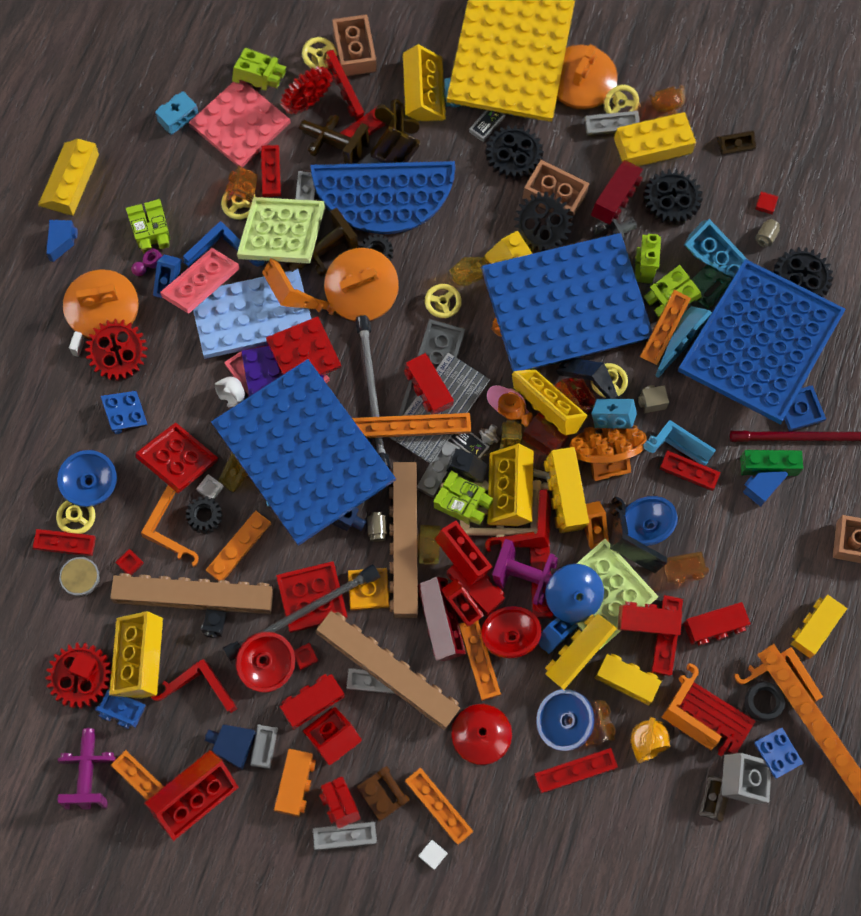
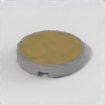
[59,557,100,596]

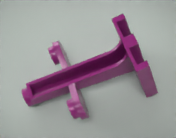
[492,539,558,606]
[58,728,116,810]

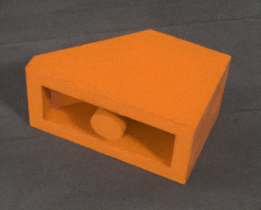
[584,501,609,549]

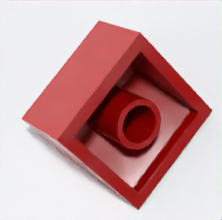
[303,707,362,766]

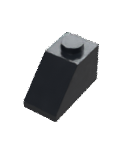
[446,448,488,483]

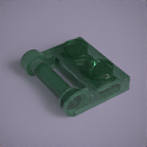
[692,264,733,308]

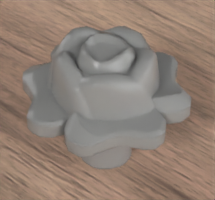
[479,424,500,445]

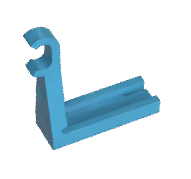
[643,420,716,466]

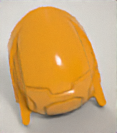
[631,717,670,763]

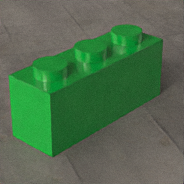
[740,450,803,476]

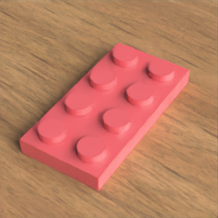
[160,248,240,314]

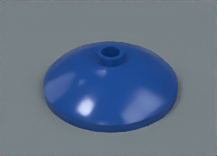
[57,450,117,507]
[625,496,678,546]
[545,564,604,623]
[536,689,594,751]

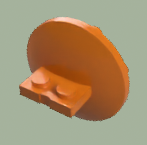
[557,44,617,109]
[324,248,399,321]
[63,270,139,340]
[570,425,647,481]

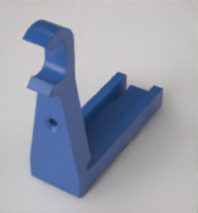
[183,221,265,267]

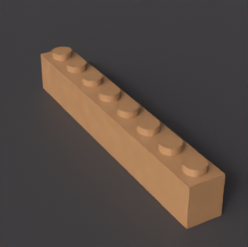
[389,462,418,618]
[110,573,273,614]
[316,611,460,730]

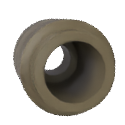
[756,219,780,247]
[367,512,387,542]

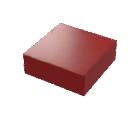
[755,191,778,215]
[115,549,144,576]
[294,643,318,670]
[68,653,97,680]

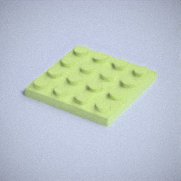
[237,197,325,263]
[576,539,658,650]

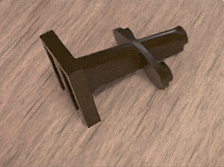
[370,99,420,163]
[299,115,370,164]
[286,207,358,276]

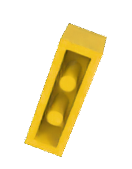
[791,594,847,658]
[595,654,662,706]

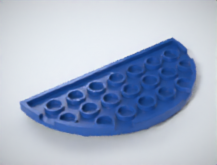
[310,161,455,234]

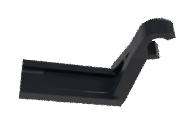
[556,358,622,399]
[610,497,667,573]

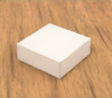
[69,331,85,357]
[196,474,224,499]
[419,840,448,870]

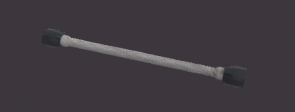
[355,315,391,469]

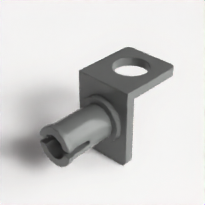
[593,218,637,240]

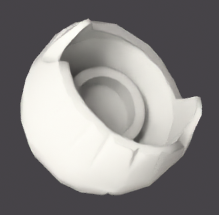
[215,377,245,407]

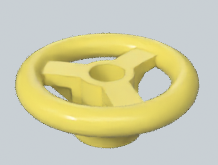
[302,37,337,70]
[604,85,639,114]
[221,187,256,220]
[425,284,462,318]
[591,363,628,398]
[56,500,95,534]

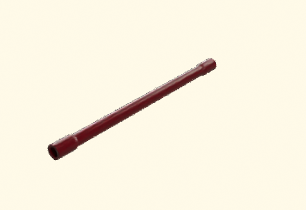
[730,431,861,442]

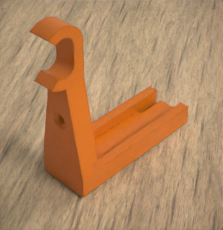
[262,258,335,316]
[141,485,199,567]
[734,647,823,702]
[662,663,722,750]

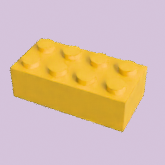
[614,112,696,166]
[544,447,589,533]

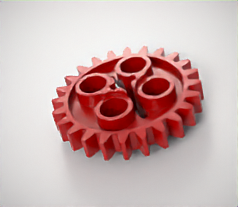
[280,66,333,114]
[85,319,148,381]
[45,643,112,709]

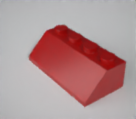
[145,750,239,841]

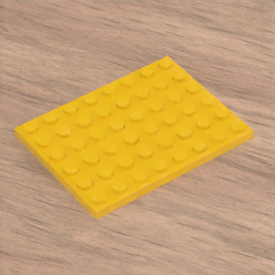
[447,0,575,122]

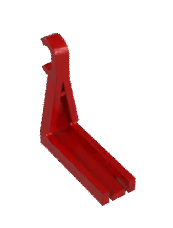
[485,489,551,553]
[151,659,238,713]

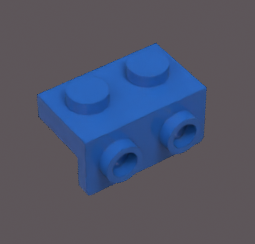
[96,689,146,729]

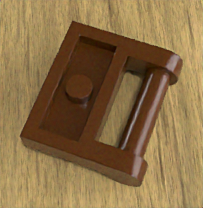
[357,766,410,822]

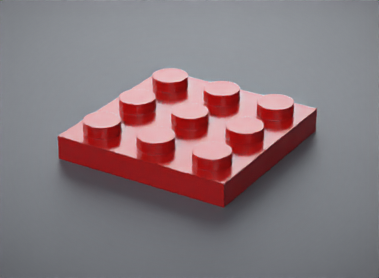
[266,316,341,376]
[135,422,218,493]
[276,561,348,633]

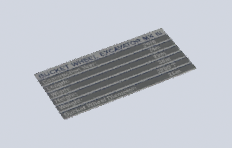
[390,353,490,464]

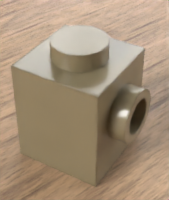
[638,385,669,413]

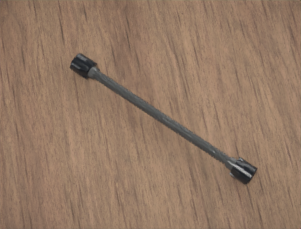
[223,564,380,662]

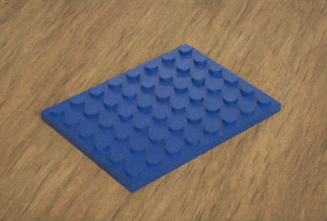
[481,233,652,372]
[678,259,846,425]
[211,359,396,546]

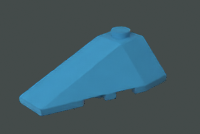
[684,219,748,278]
[655,306,712,378]

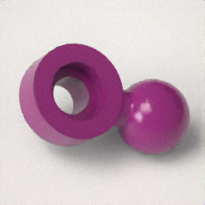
[131,249,162,276]

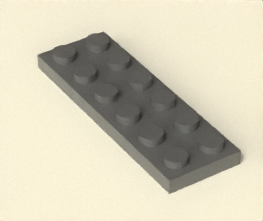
[398,319,465,416]

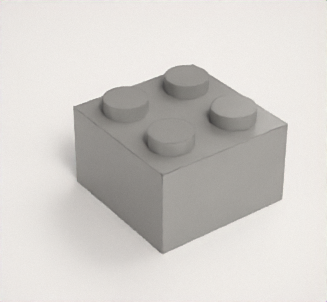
[721,753,771,804]

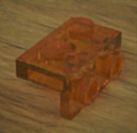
[225,165,258,202]
[664,551,709,584]
[585,700,615,746]

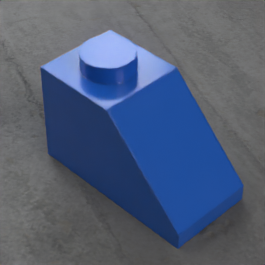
[46,220,78,262]
[153,254,182,298]
[743,472,788,507]
[538,618,578,654]

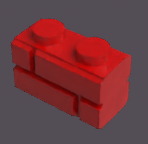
[442,578,483,627]
[319,777,360,829]

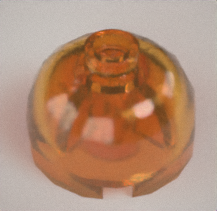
[649,85,686,116]

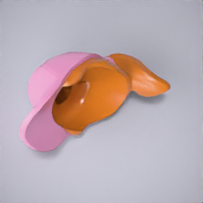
[487,385,533,426]

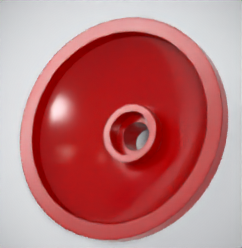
[481,606,541,658]
[236,632,295,692]
[451,704,512,765]

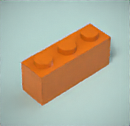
[274,749,316,817]

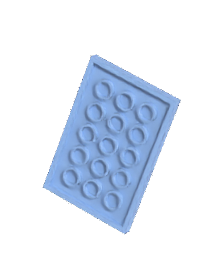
[193,269,311,359]

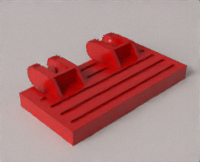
[672,682,755,756]

